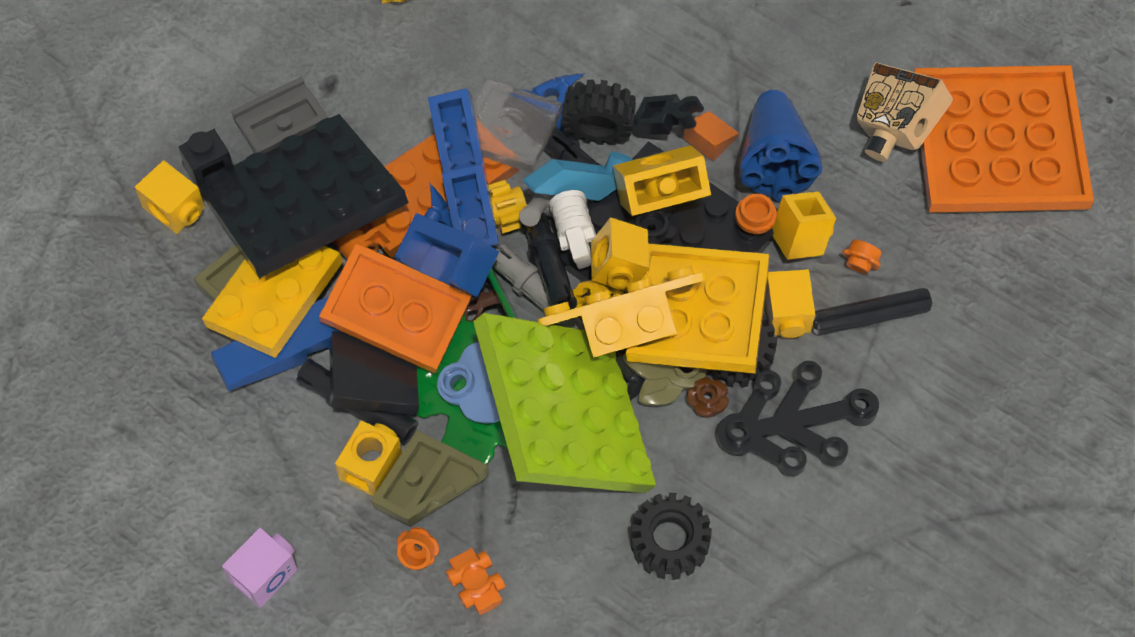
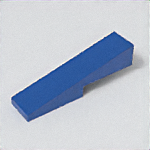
[428,88,500,247]
[211,296,342,391]

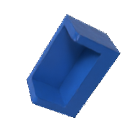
[395,213,499,297]

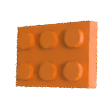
[319,243,472,374]

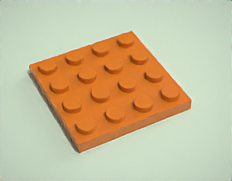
[914,65,1094,213]

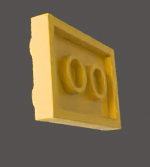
[202,246,343,358]

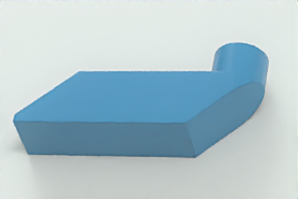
[523,152,633,201]

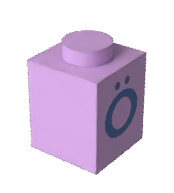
[222,528,297,608]

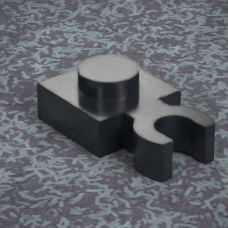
[633,94,704,136]

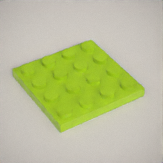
[473,313,657,493]

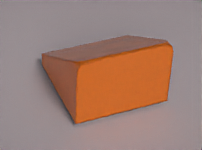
[683,111,739,161]

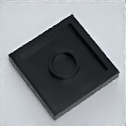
[329,331,419,415]

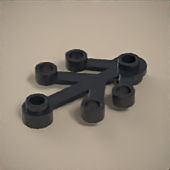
[717,361,879,476]

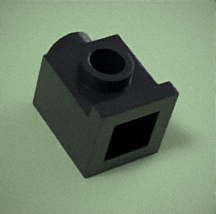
[178,128,234,194]

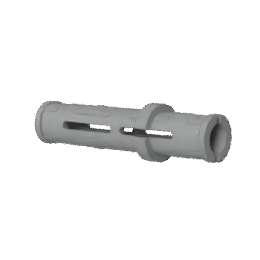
[492,244,585,330]

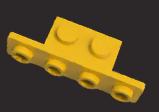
[537,266,706,357]

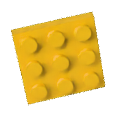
[626,244,769,374]

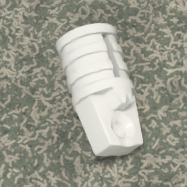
[549,190,596,269]

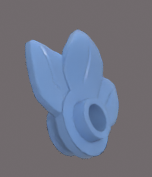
[437,342,500,424]

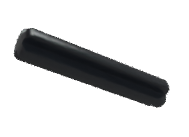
[812,288,932,335]

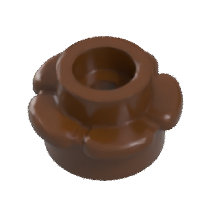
[687,377,729,418]

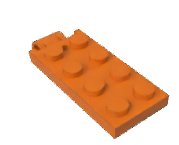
[331,121,520,260]

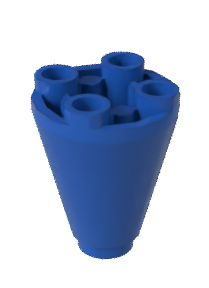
[740,90,822,202]

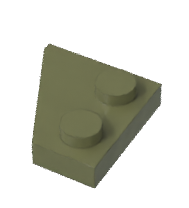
[371,430,490,526]

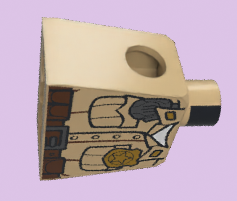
[857,62,953,162]

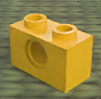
[612,145,711,216]

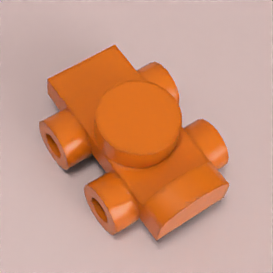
[445,548,506,615]

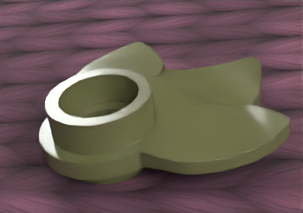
[623,353,707,406]

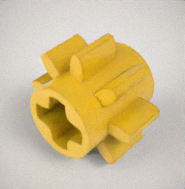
[489,180,527,234]

